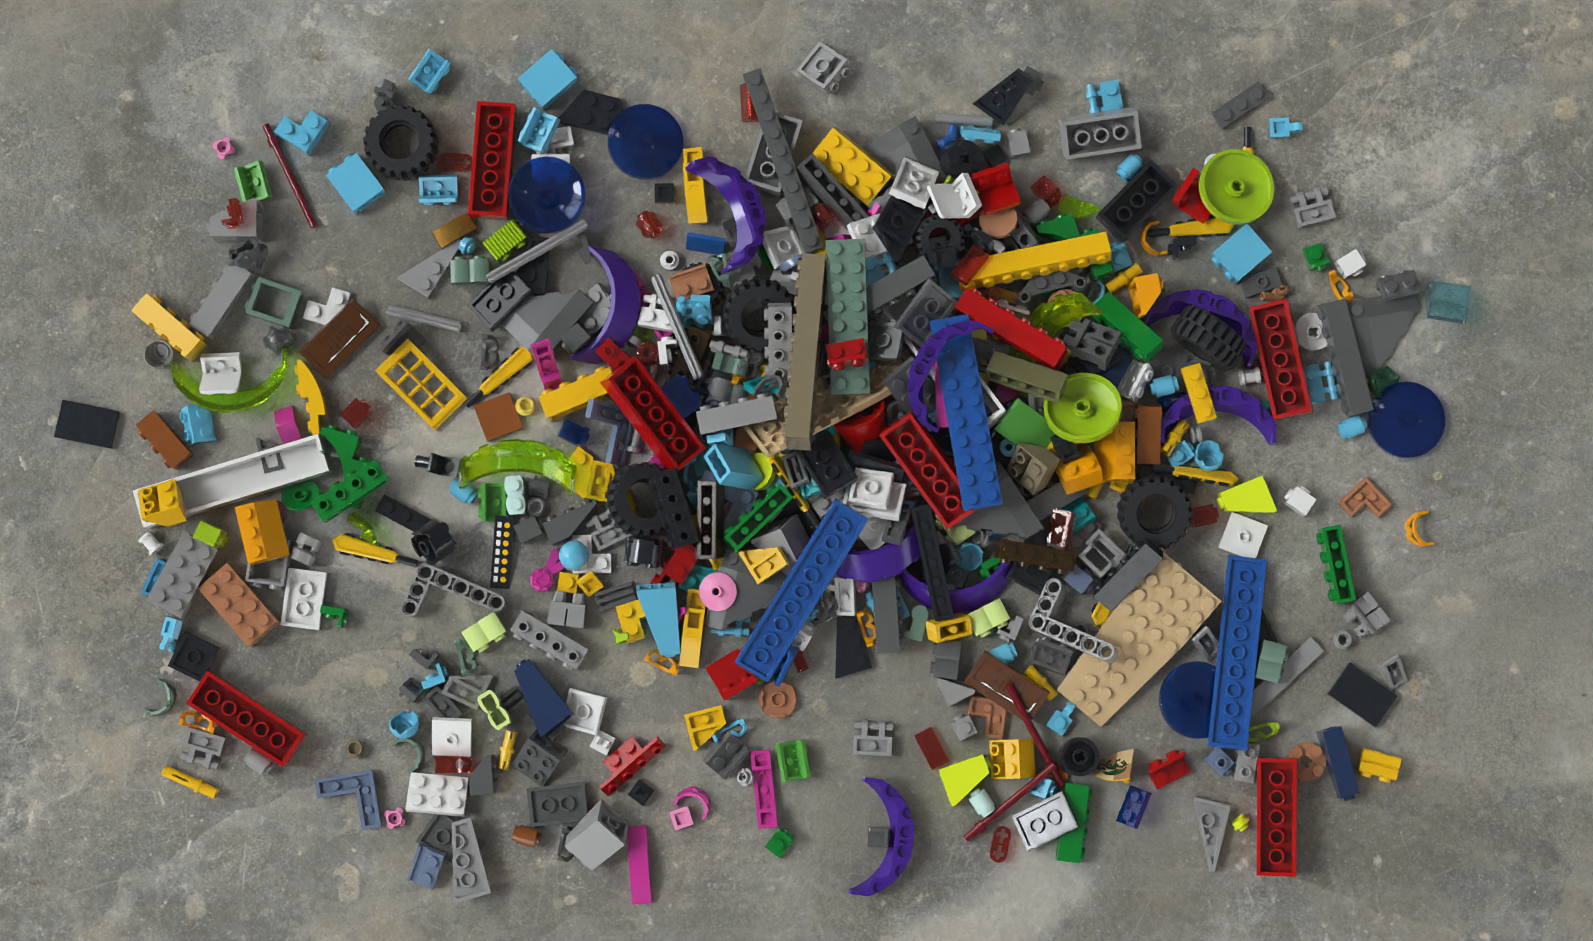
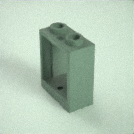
[244,277,304,330]

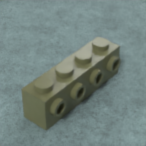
[986,351,1068,403]

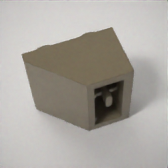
[1005,443,1060,495]

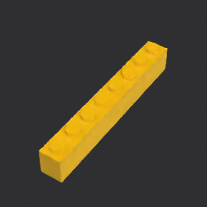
[955,232,1111,291]

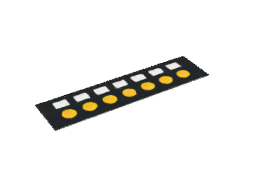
[490,515,514,589]

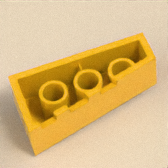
[131,293,207,362]

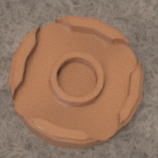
[979,207,1018,239]
[759,681,797,719]

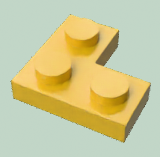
[616,599,646,644]

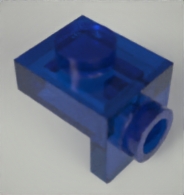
[557,419,590,446]

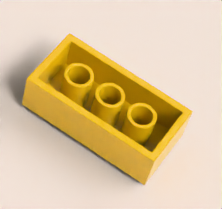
[813,127,895,206]
[538,366,612,422]

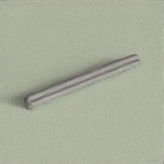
[486,219,589,283]
[651,274,703,379]

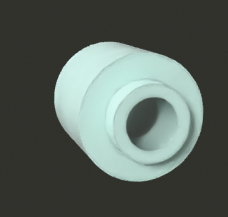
[968,788,996,818]

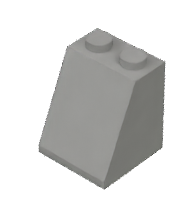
[207,198,264,243]
[750,514,810,575]
[565,799,629,870]

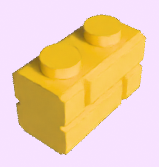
[926,612,972,643]
[1356,748,1402,783]

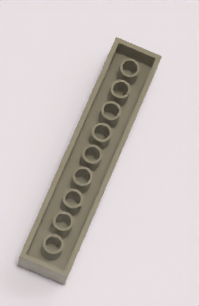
[782,253,827,451]

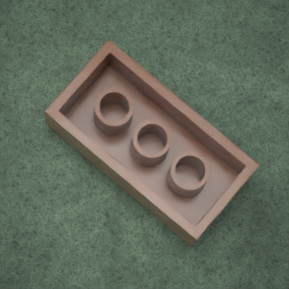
[198,563,281,647]

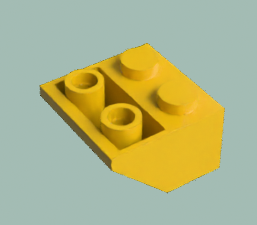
[138,479,187,527]
[989,739,1035,779]

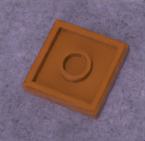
[474,392,523,442]

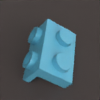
[408,49,451,94]
[518,107,560,154]
[419,175,459,205]
[180,403,216,446]

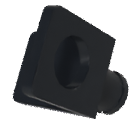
[414,453,461,478]

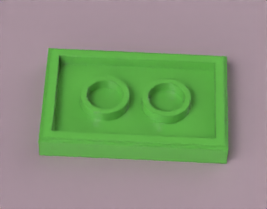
[994,398,1055,448]

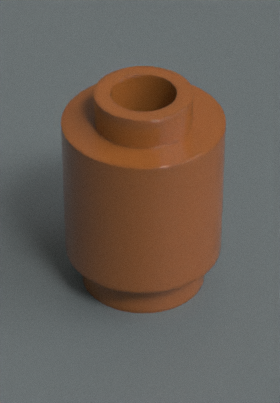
[512,825,541,848]

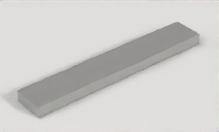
[1250,637,1324,720]

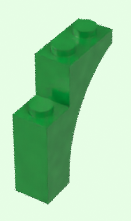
[1035,213,1113,281]
[320,425,368,510]

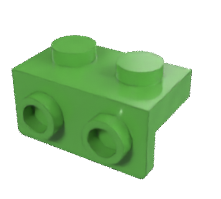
[234,161,272,202]
[478,483,507,522]
[775,739,811,782]

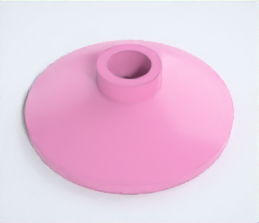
[699,572,737,611]

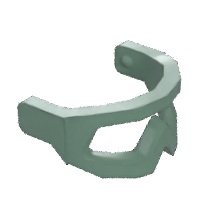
[709,253,730,288]
[454,639,478,676]
[143,679,175,716]
[391,738,424,773]

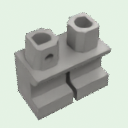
[547,591,586,629]
[1342,592,1391,638]

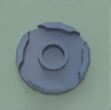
[779,252,814,275]

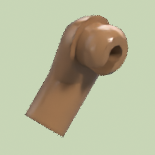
[1260,285,1288,302]

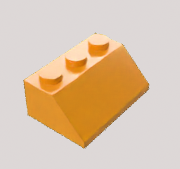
[1128,273,1163,320]
[1094,422,1135,482]
[235,499,290,565]

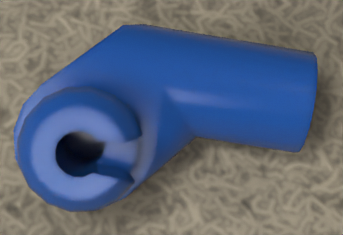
[937,125,958,149]

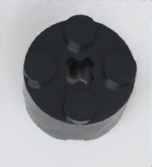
[939,140,984,179]
[411,520,457,565]
[624,537,665,568]
[1059,737,1100,776]

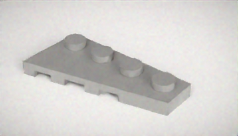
[452,817,492,904]

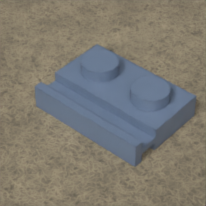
[407,843,446,890]

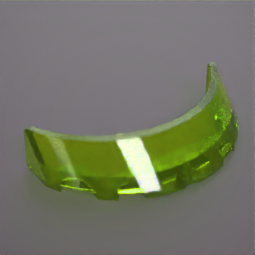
[1008,292,1104,398]
[171,349,290,413]
[459,439,577,496]

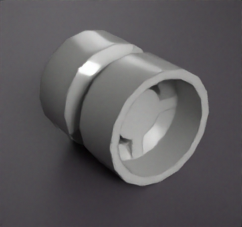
[289,532,323,567]

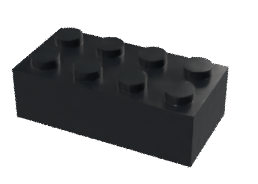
[1095,160,1178,243]

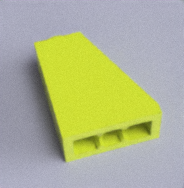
[1216,476,1277,514]
[938,754,991,806]

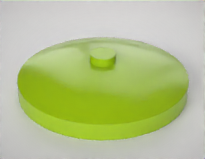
[1199,149,1274,225]
[1044,373,1122,443]

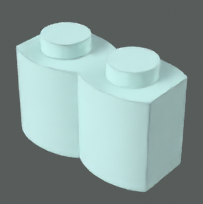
[504,475,527,516]

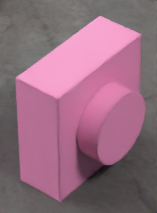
[669,806,694,831]

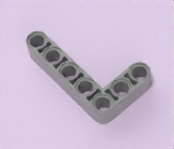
[401,564,507,617]
[1029,578,1119,663]

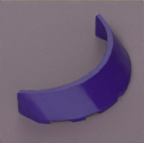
[685,157,766,275]
[571,246,641,365]
[1143,289,1257,368]
[908,321,994,433]
[1161,386,1276,445]
[811,523,920,582]
[900,561,1014,614]
[848,777,914,896]

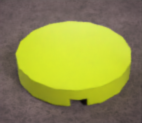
[752,453,776,491]

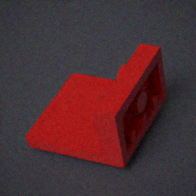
[971,162,1021,215]
[1172,167,1211,224]
[825,338,868,371]
[706,649,757,701]
[1146,750,1191,790]

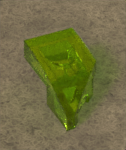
[1056,194,1099,219]
[346,512,377,545]

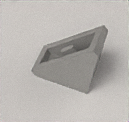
[1189,626,1218,662]
[1376,654,1408,690]
[936,678,975,706]

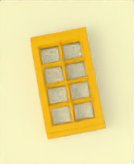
[375,339,467,431]

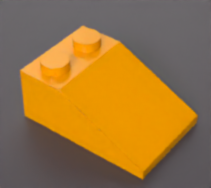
[1055,443,1103,495]

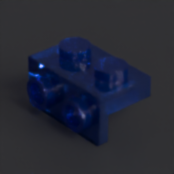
[660,374,703,419]
[1116,785,1152,829]

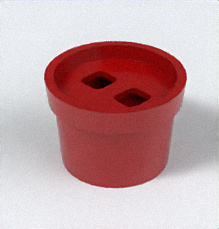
[833,398,888,452]

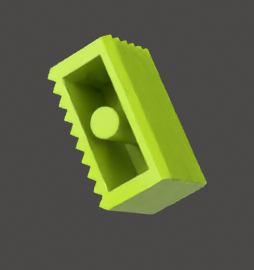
[483,219,528,263]
[193,521,229,549]

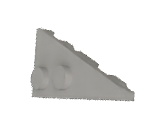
[397,239,461,299]
[1193,796,1231,872]

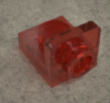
[1030,175,1062,208]
[221,198,244,229]
[812,203,836,231]

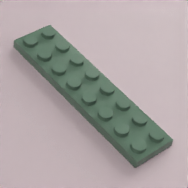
[826,239,870,395]

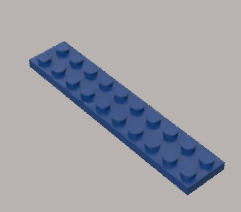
[929,314,1003,511]
[734,498,869,682]
[1207,555,1267,751]

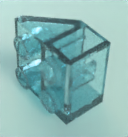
[1426,281,1471,324]

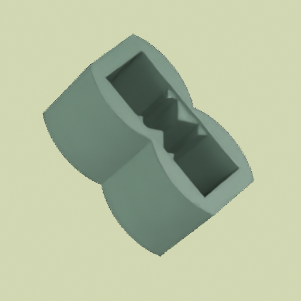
[450,256,490,285]
[1255,640,1289,683]

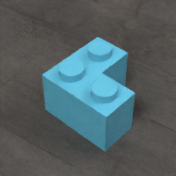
[274,111,330,156]

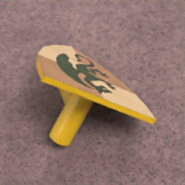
[1092,749,1134,784]

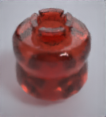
[636,210,663,239]
[636,341,660,366]

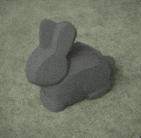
[227,237,268,270]

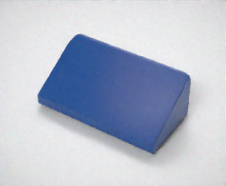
[686,233,726,255]
[773,646,800,687]

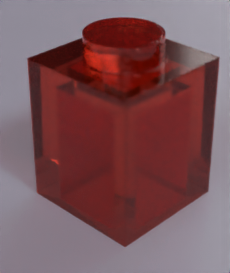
[340,398,372,429]
[1190,504,1219,529]

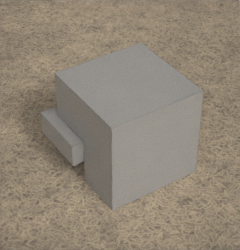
[1076,529,1125,579]

